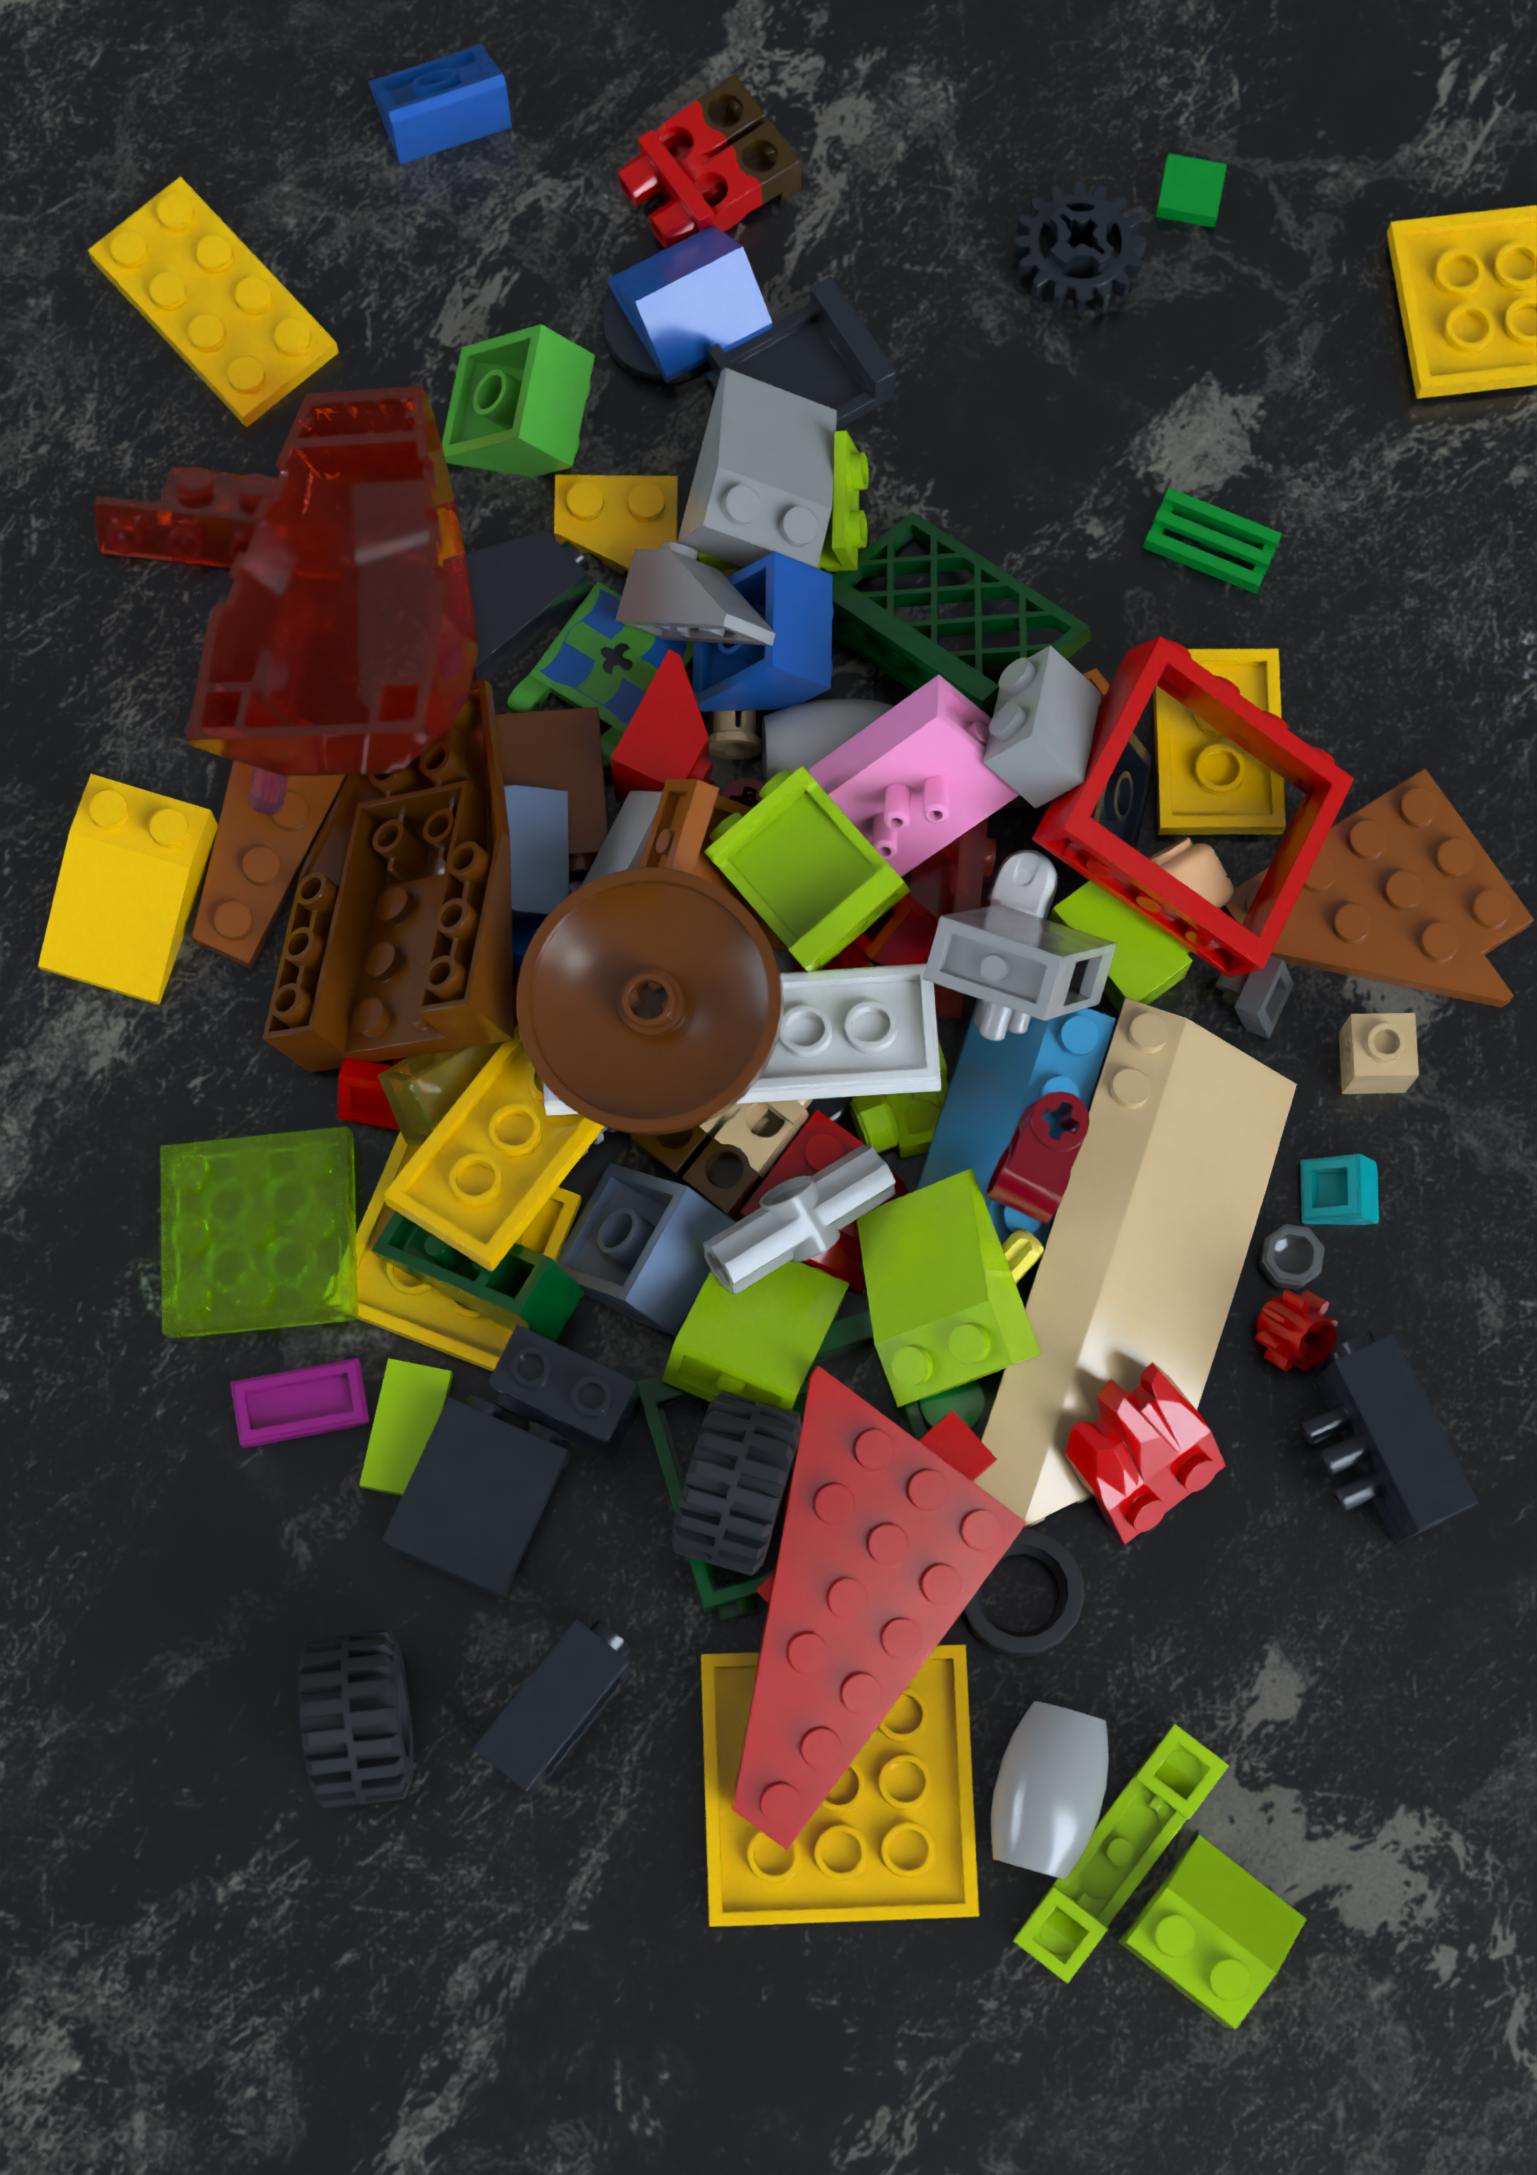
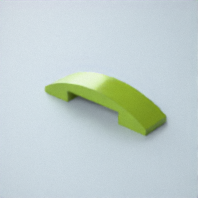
[1013,1724,1229,1984]

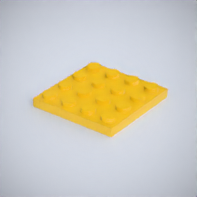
[701,1645,979,1927]

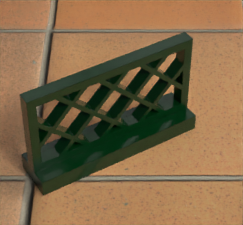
[819,512,1091,718]

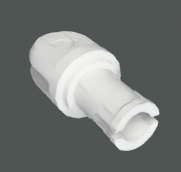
[984,850,1058,919]

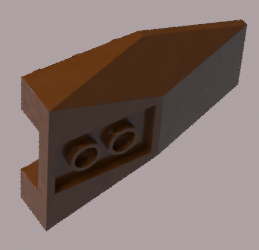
[262,679,514,1073]

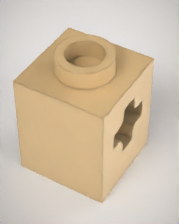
[1339,1013,1419,1094]

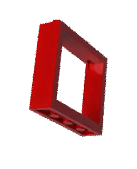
[1032,636,1354,978]

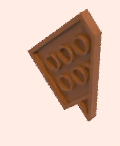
[1221,768,1534,1007]

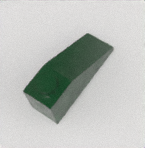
[371,1211,584,1342]

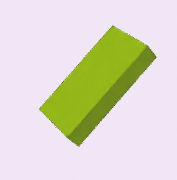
[359,1358,453,1496]

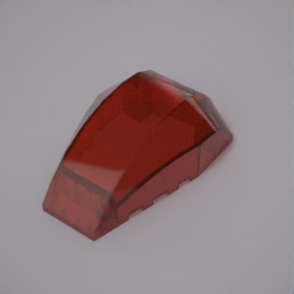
[186,386,478,776]

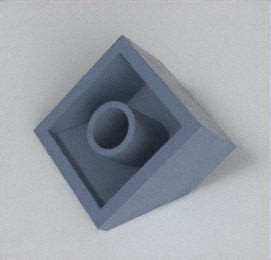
[556,1163,736,1336]

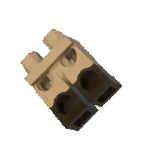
[631,1099,813,1221]

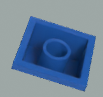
[693,551,834,711]

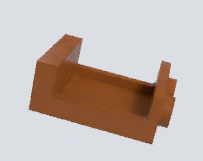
[639,779,788,952]

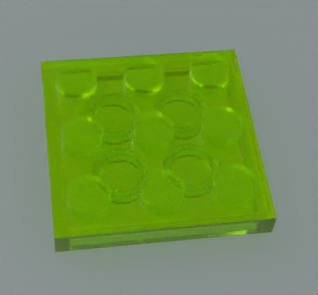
[160,1126,358,1339]

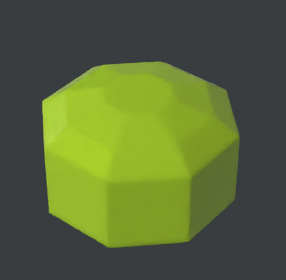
[849,1094,899,1154]

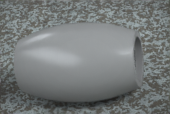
[762,698,895,783]
[991,1701,1109,1879]

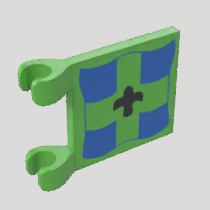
[508,581,694,779]

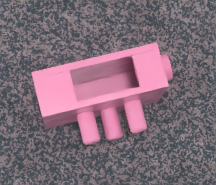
[809,674,1020,877]

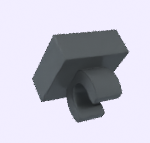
[1215,955,1294,1039]

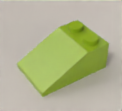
[857,1169,1042,1407]

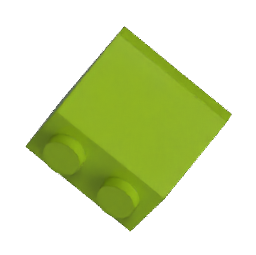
[1118,1835,1306,2029]

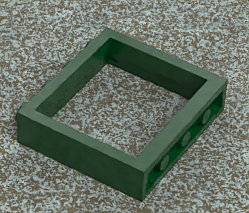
[636,1311,927,1621]

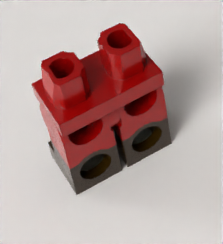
[617,74,802,249]

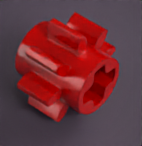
[1255,1289,1338,1372]

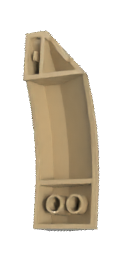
[973,998,1297,1529]

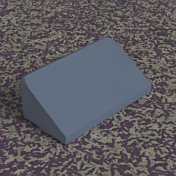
[504,785,569,919]

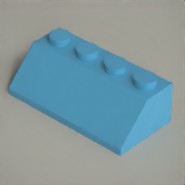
[915,998,1116,1261]

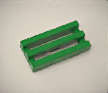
[1143,487,1282,594]

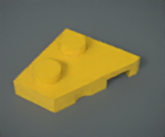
[554,475,678,575]

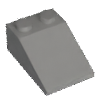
[677,368,837,568]

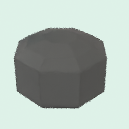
[1259,1224,1325,1290]

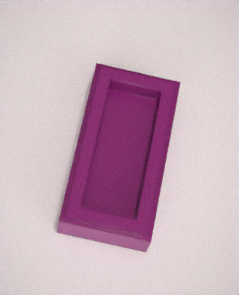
[230,1358,371,1448]

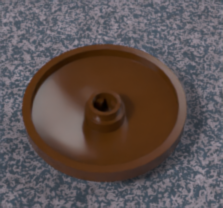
[516,867,784,1135]

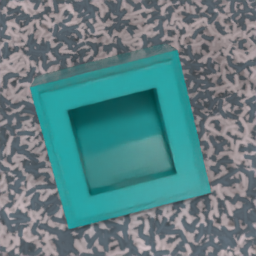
[1300,1154,1379,1225]

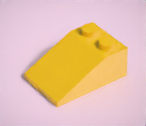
[38,774,218,1005]

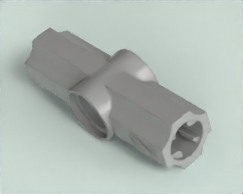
[703,1144,896,1295]

